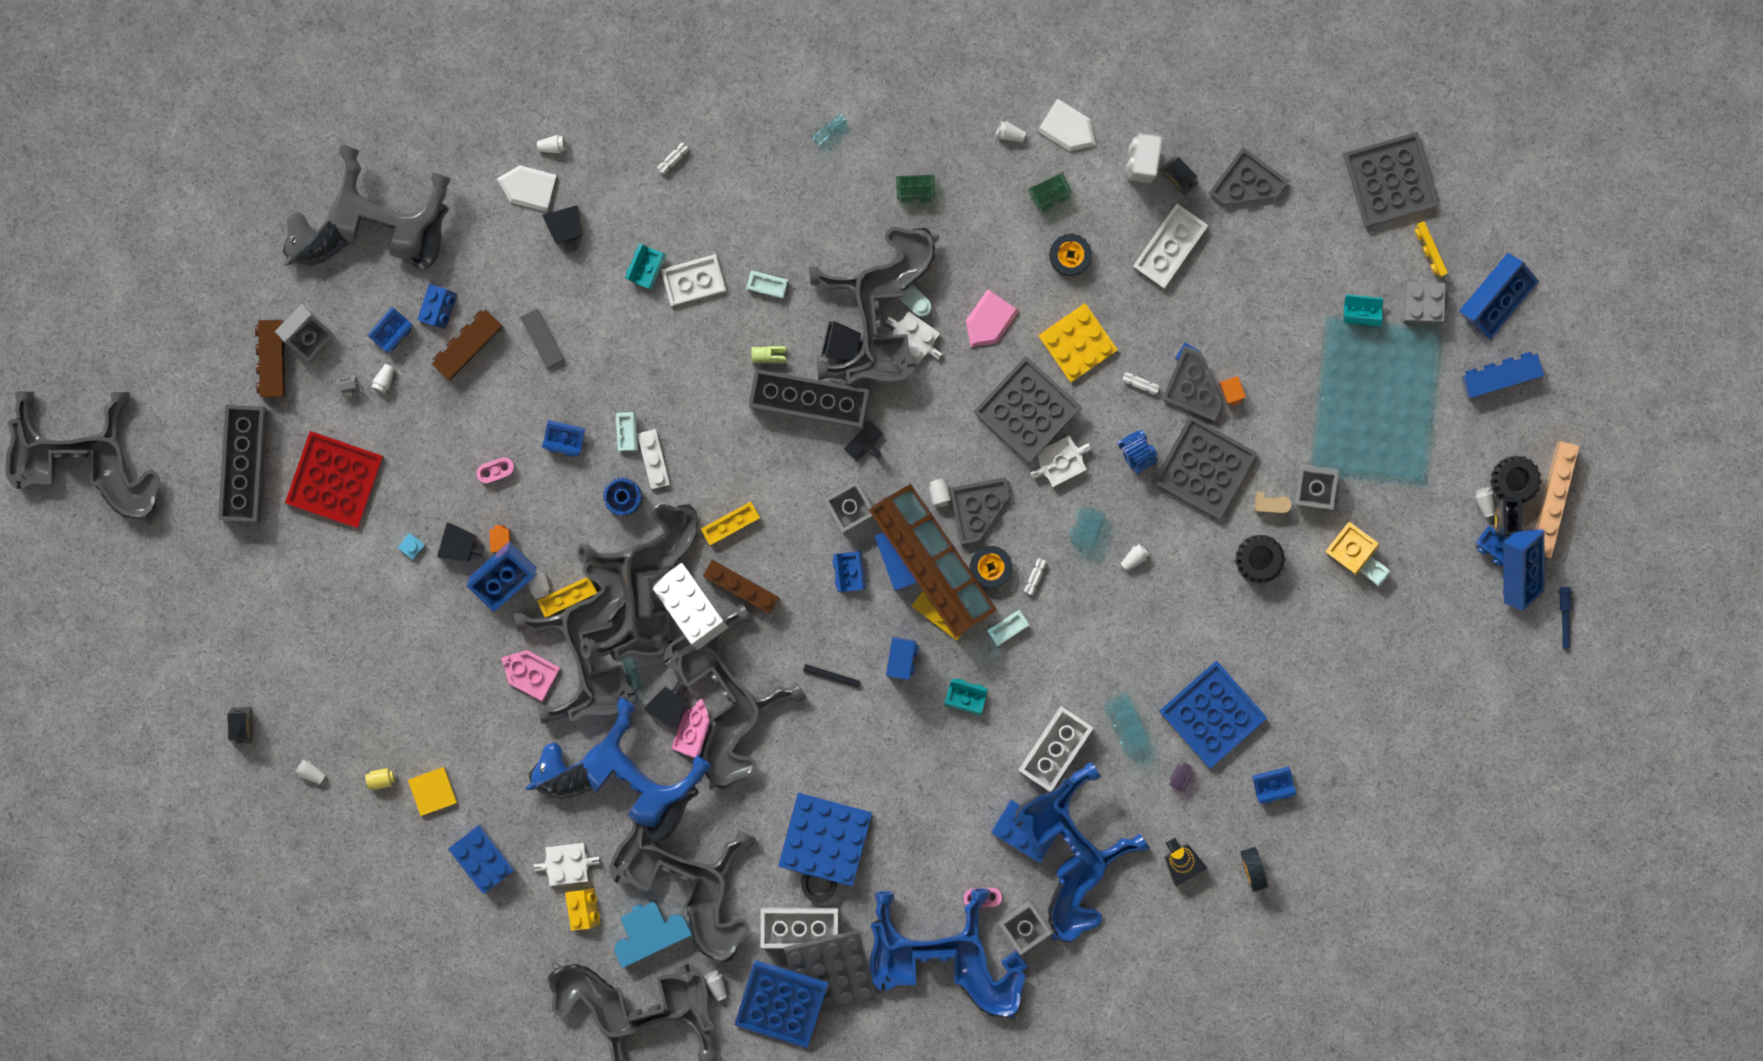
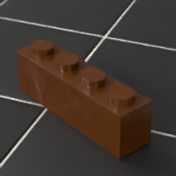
[432,309,504,381]
[255,320,286,398]
[703,559,779,614]

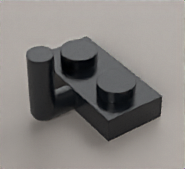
[844,421,884,462]

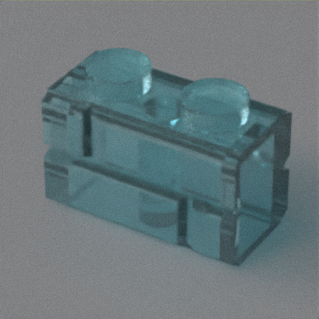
[1068,505,1105,549]

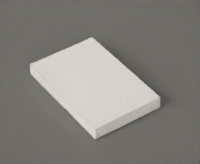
[661,254,726,307]

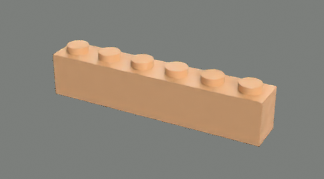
[1535,441,1579,558]

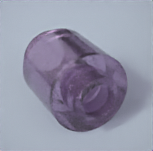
[1169,762,1194,792]

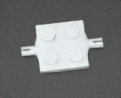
[885,311,942,365]
[1030,435,1092,487]
[534,843,600,886]

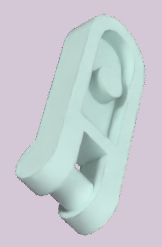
[898,285,932,317]

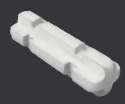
[657,143,689,175]
[1122,372,1159,395]
[1024,558,1047,595]

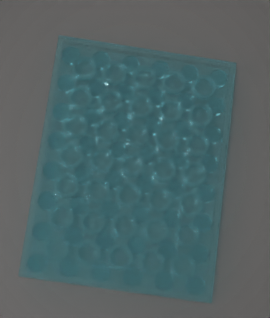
[1310,316,1441,481]

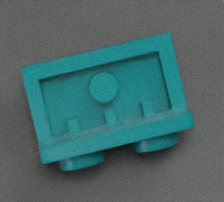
[625,243,667,290]
[1343,294,1384,327]
[944,678,988,716]

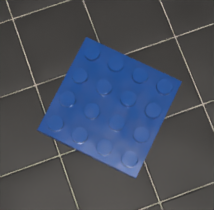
[1159,660,1267,769]
[778,793,872,887]
[734,960,828,1048]

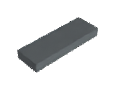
[520,309,564,368]

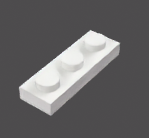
[637,429,670,490]

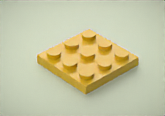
[1038,303,1118,383]

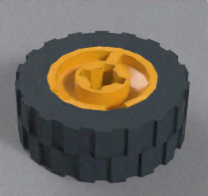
[1049,233,1092,276]
[970,546,1012,588]
[1240,847,1268,892]

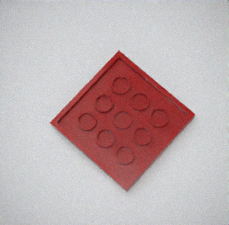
[285,431,383,528]

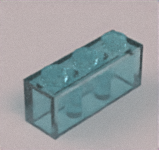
[1103,691,1151,754]

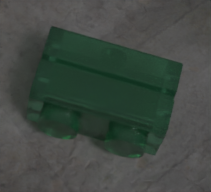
[1027,172,1072,212]
[896,175,935,204]

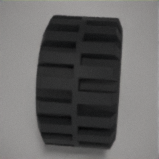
[1490,456,1542,503]
[1235,535,1285,583]

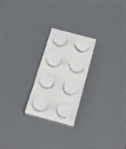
[1133,204,1208,288]

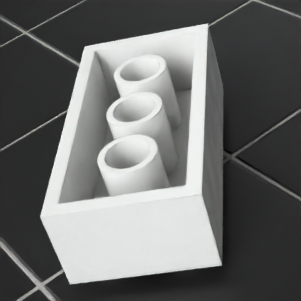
[1125,134,1162,184]
[653,563,728,650]
[1018,706,1093,792]
[761,907,838,948]

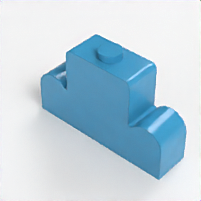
[614,901,691,968]

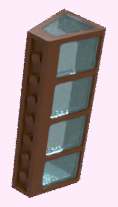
[869,484,997,638]

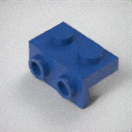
[417,284,457,329]
[367,307,413,353]
[542,420,586,457]
[1474,525,1507,567]
[832,551,866,592]
[1252,766,1296,804]

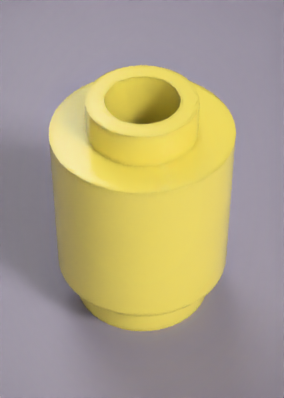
[365,768,395,790]

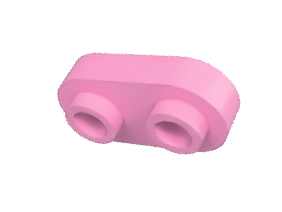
[476,457,514,483]
[963,887,1002,908]

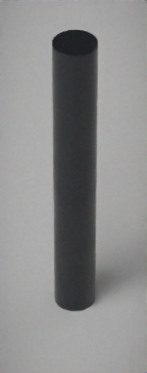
[803,664,860,688]

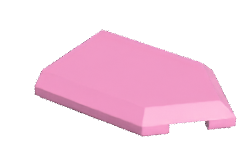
[966,290,1019,347]
[501,650,561,702]
[671,699,710,758]

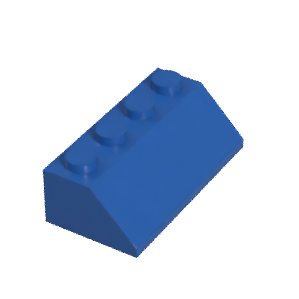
[1459,253,1539,340]
[1502,529,1545,611]

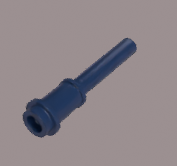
[1558,587,1573,649]

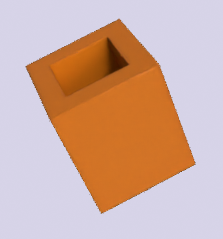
[1219,376,1246,406]
[489,525,511,553]

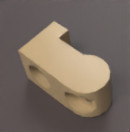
[1254,492,1291,513]

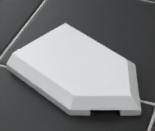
[1037,99,1096,151]
[497,166,557,212]

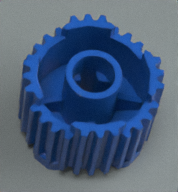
[1117,429,1158,475]
[603,477,643,516]

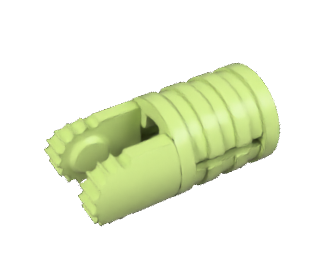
[752,346,787,364]

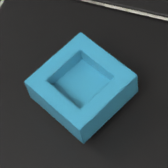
[398,533,425,560]

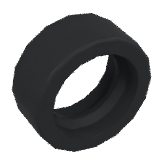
[801,874,837,902]

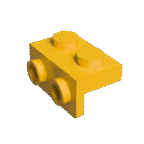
[565,888,600,931]

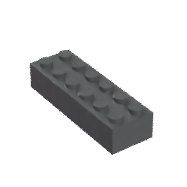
[748,369,869,428]
[218,405,267,523]

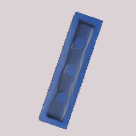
[1462,352,1544,399]

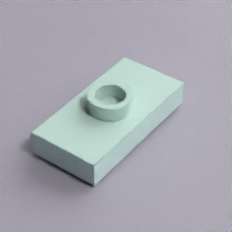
[746,270,788,299]
[616,412,638,451]
[1360,556,1391,587]
[987,610,1030,647]

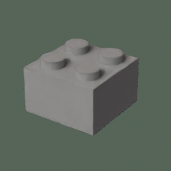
[1403,282,1445,323]
[275,304,334,362]
[1294,464,1339,510]
[823,481,872,533]
[998,900,1052,955]

